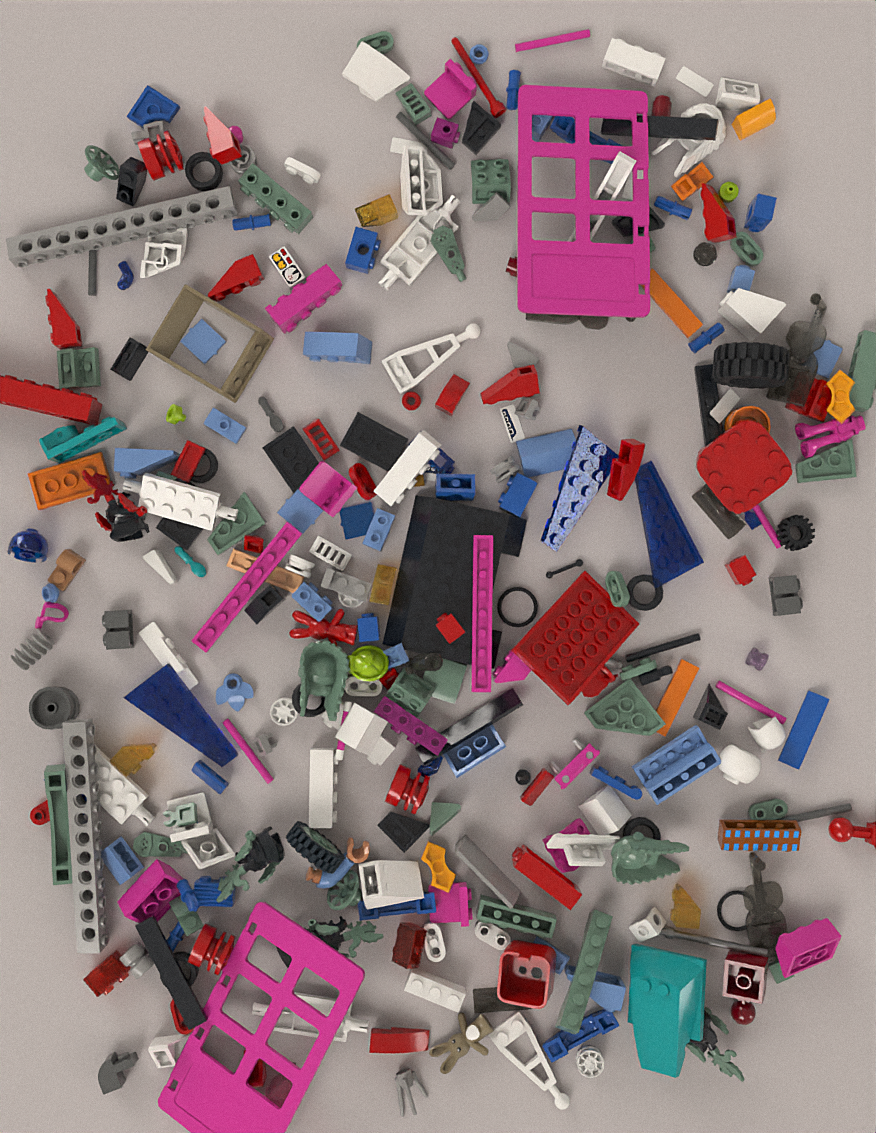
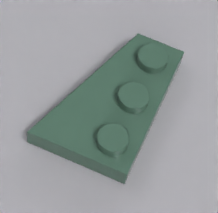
[795,439,857,483]
[207,492,266,555]

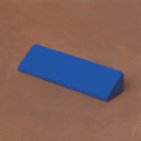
[778,690,829,770]

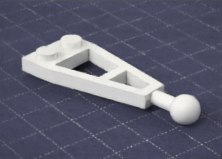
[381,324,481,395]
[488,1010,570,1110]

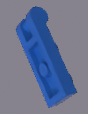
[589,766,643,800]

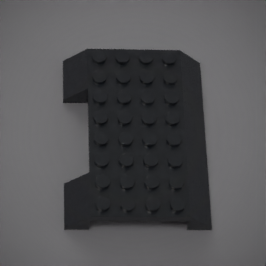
[382,495,527,669]

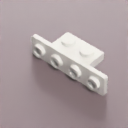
[139,622,199,694]
[546,833,620,866]

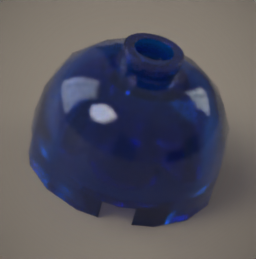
[7,528,48,563]

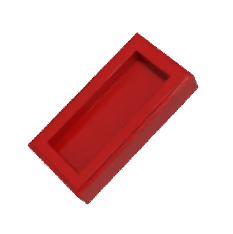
[171,440,206,483]

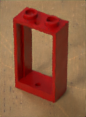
[512,844,582,910]

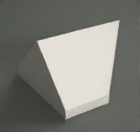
[148,1033,191,1068]

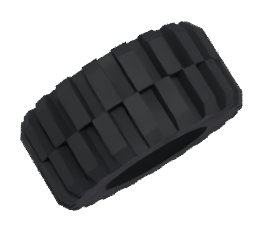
[712,342,790,389]

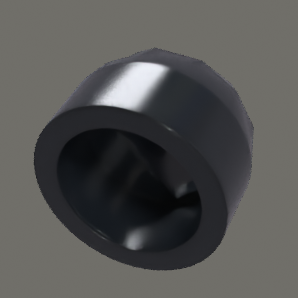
[515,769,531,785]

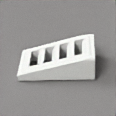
[309,535,352,571]
[142,549,178,584]

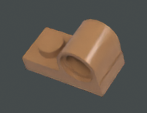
[47,549,86,591]

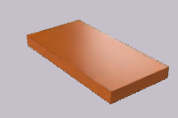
[28,452,113,510]

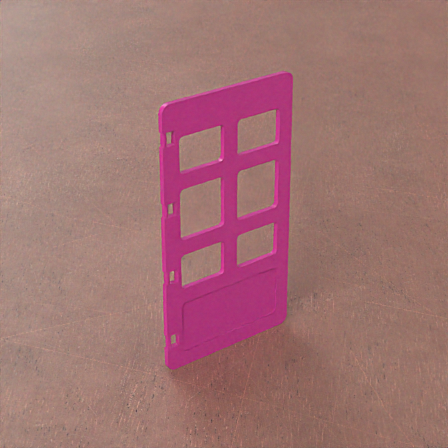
[517,85,650,318]
[158,902,365,1133]

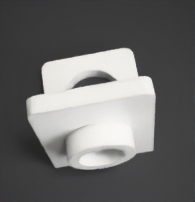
[629,907,666,942]

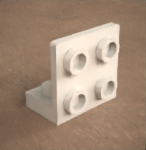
[167,792,213,843]

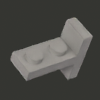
[321,568,373,602]

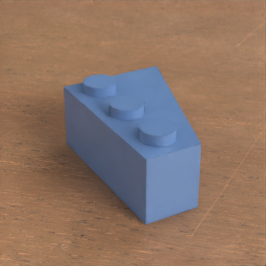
[303,332,372,364]

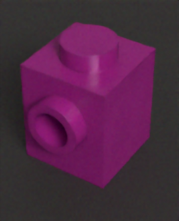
[431,117,461,149]

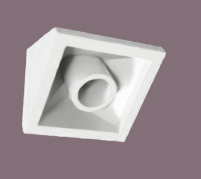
[181,828,235,869]

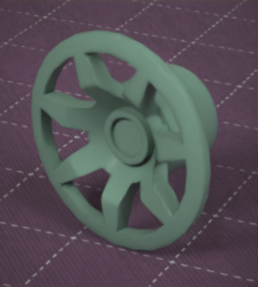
[84,145,120,182]
[327,870,362,910]

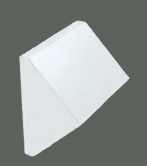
[715,77,760,112]
[335,703,388,756]
[578,784,632,835]

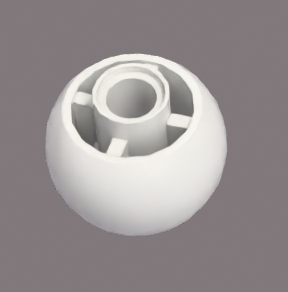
[718,744,761,785]

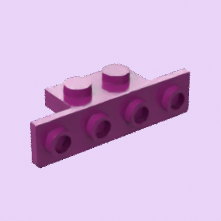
[373,696,448,756]

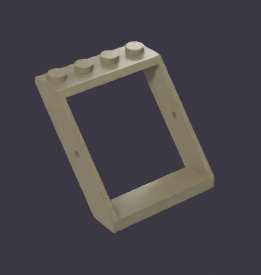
[146,284,274,404]

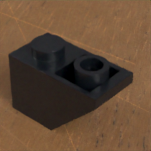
[116,157,147,206]
[244,585,286,625]

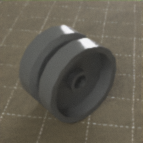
[29,687,80,730]

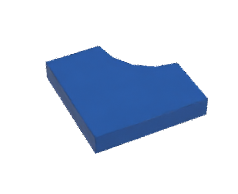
[127,85,180,129]

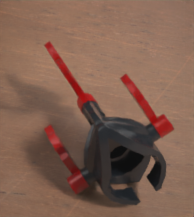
[82,470,150,542]

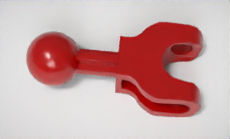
[828,817,876,849]

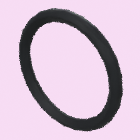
[497,587,538,627]
[717,890,758,931]

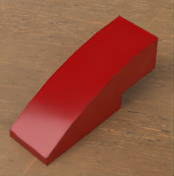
[607,439,645,501]
[369,1027,429,1054]

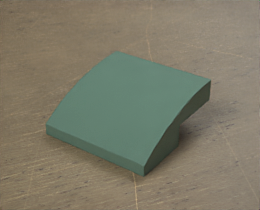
[57,347,101,389]
[423,656,467,704]

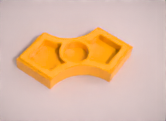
[826,370,855,424]
[421,841,456,893]

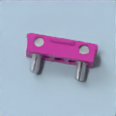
[549,738,600,789]

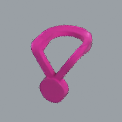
[35,602,69,629]

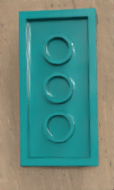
[39,417,127,464]

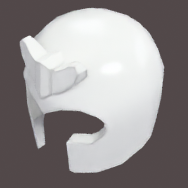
[748,717,786,753]

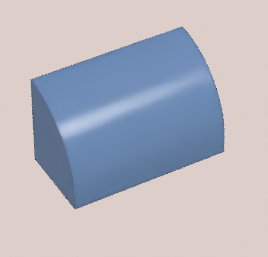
[101,836,144,885]

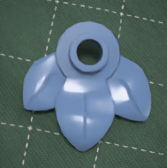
[216,673,254,712]

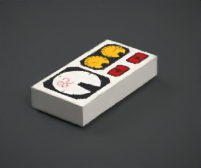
[269,246,306,289]

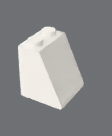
[718,288,786,341]

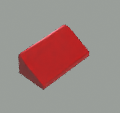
[520,768,554,806]

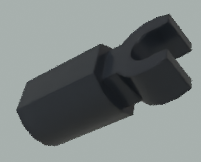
[638,665,673,686]

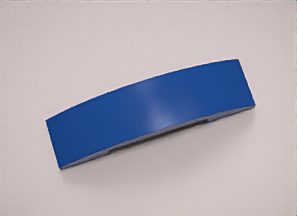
[550,116,622,164]
[358,892,437,921]
[542,1009,620,1063]

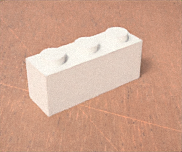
[602,38,666,87]
[404,966,466,1013]

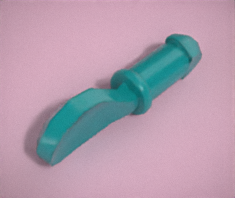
[174,546,206,577]

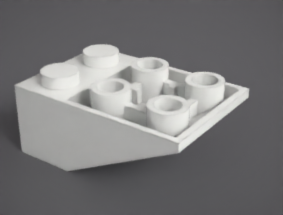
[358,860,424,910]

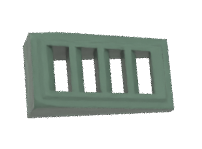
[395,83,432,126]

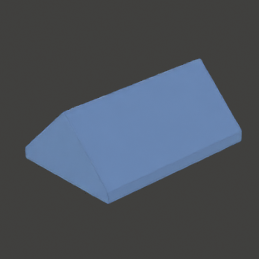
[516,429,580,478]
[443,724,506,778]

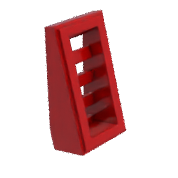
[302,418,340,461]

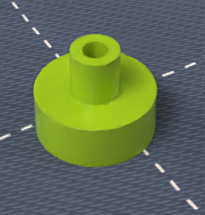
[718,182,739,203]
[166,404,186,425]

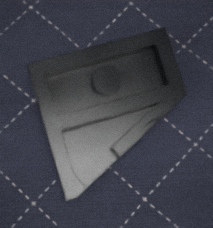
[462,101,501,155]
[377,811,430,853]

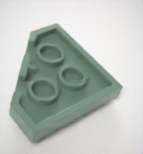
[584,679,666,736]

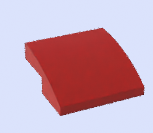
[785,372,832,422]

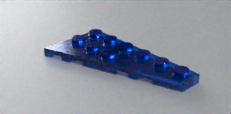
[540,425,619,552]
[635,460,704,588]
[123,663,239,767]

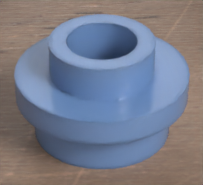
[470,44,489,64]
[42,583,59,603]

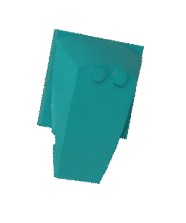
[628,944,707,1078]

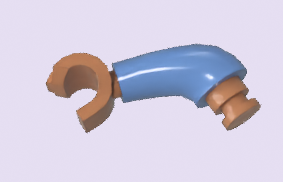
[305,837,370,889]

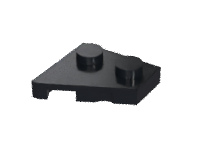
[612,206,665,237]

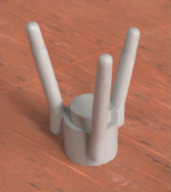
[395,1068,428,1117]

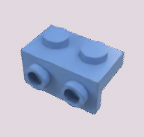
[292,582,334,621]

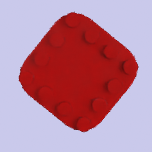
[696,419,793,514]

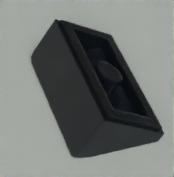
[110,337,148,381]

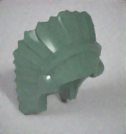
[298,640,350,721]
[611,832,689,885]

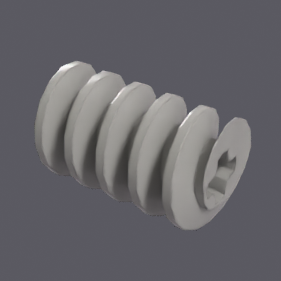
[11,628,55,671]

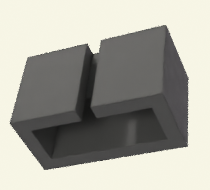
[768,575,803,616]
[102,610,134,650]

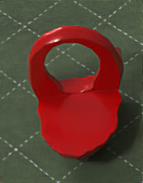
[581,665,618,698]

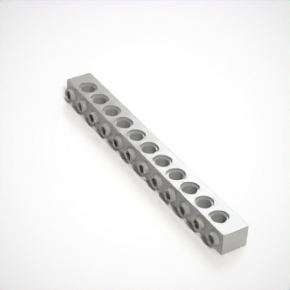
[6,186,238,268]
[62,718,108,953]

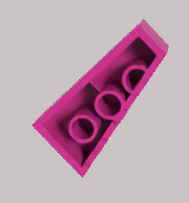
[265,264,342,334]

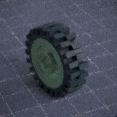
[286,821,345,874]

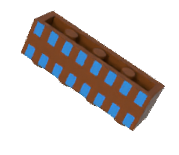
[717,820,801,852]

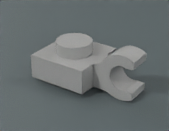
[131,121,166,145]

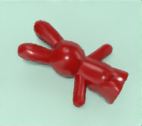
[289,609,358,646]

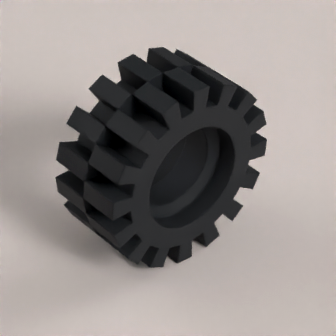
[776,515,815,551]

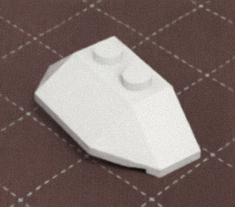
[400,145,443,216]

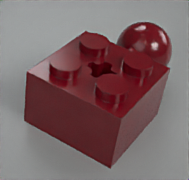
[722,950,768,1025]

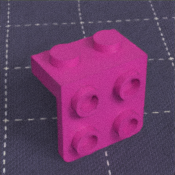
[424,59,477,119]
[299,461,357,518]
[542,818,590,873]
[428,882,473,927]

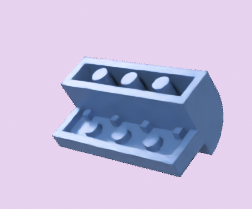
[632,725,721,805]

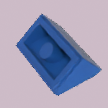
[191,760,229,794]

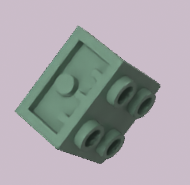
[471,159,511,204]
[386,668,436,718]

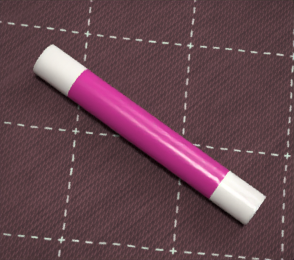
[335,701,352,760]

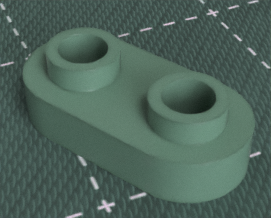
[357,31,394,54]
[730,232,764,267]
[605,571,630,607]
[619,657,658,681]
[748,798,788,820]

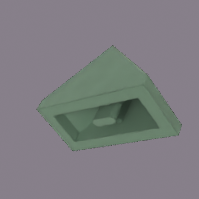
[429,802,461,836]

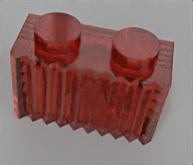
[392,922,427,969]
[83,950,131,997]

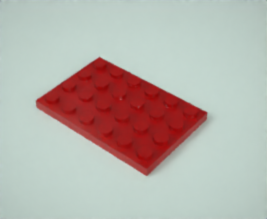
[511,571,639,705]

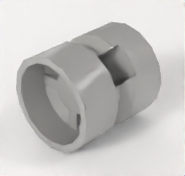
[119,941,154,979]

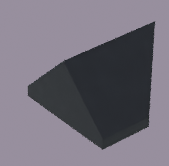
[693,684,728,730]

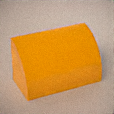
[731,98,776,141]

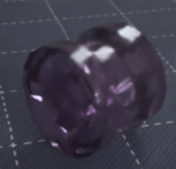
[745,647,769,671]

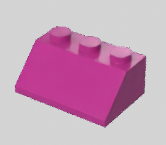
[117,859,191,923]
[775,918,842,978]

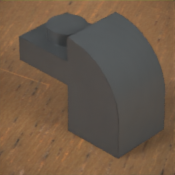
[98,1052,139,1095]

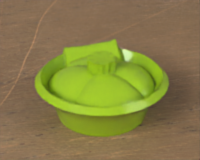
[347,645,389,681]

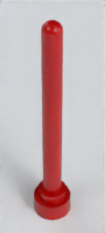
[451,37,507,118]

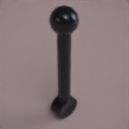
[546,559,583,579]

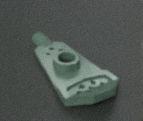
[430,225,467,282]
[133,831,188,857]

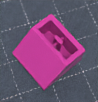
[492,650,531,683]

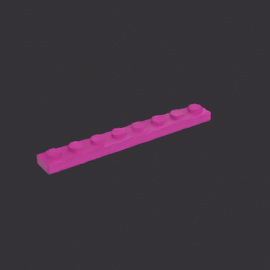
[191,522,303,653]
[471,535,493,692]

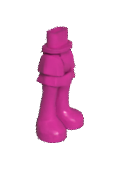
[795,415,866,458]

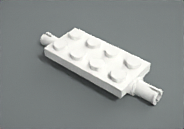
[378,195,461,291]
[123,473,238,531]
[63,746,155,826]
[252,992,369,1042]

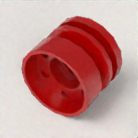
[137,130,184,181]
[384,764,430,815]
[188,923,236,976]

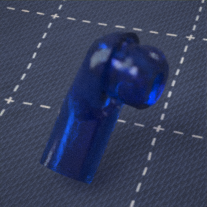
[117,261,134,290]
[418,756,443,777]

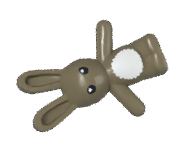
[429,1012,494,1074]

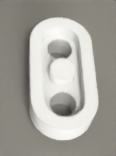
[284,157,321,184]
[344,676,383,697]
[474,921,511,950]
[422,922,446,962]

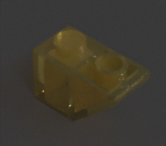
[354,194,398,227]
[369,564,397,605]
[110,743,157,777]
[670,884,701,929]

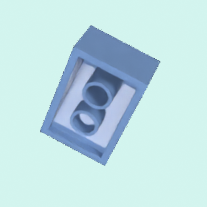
[114,448,180,479]
[564,964,626,1012]

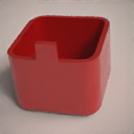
[497,940,556,1009]

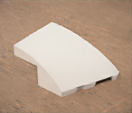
[342,41,410,102]
[140,228,189,279]

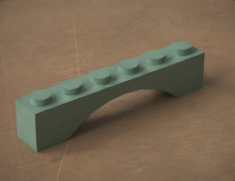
[44,764,73,885]
[555,909,613,1034]

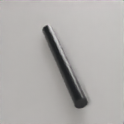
[625,633,701,663]

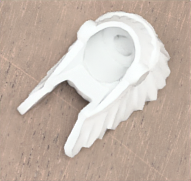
[651,103,727,178]

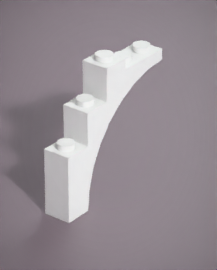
[568,151,636,242]

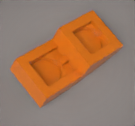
[671,162,714,202]

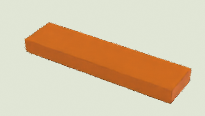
[640,268,703,338]
[656,659,699,737]

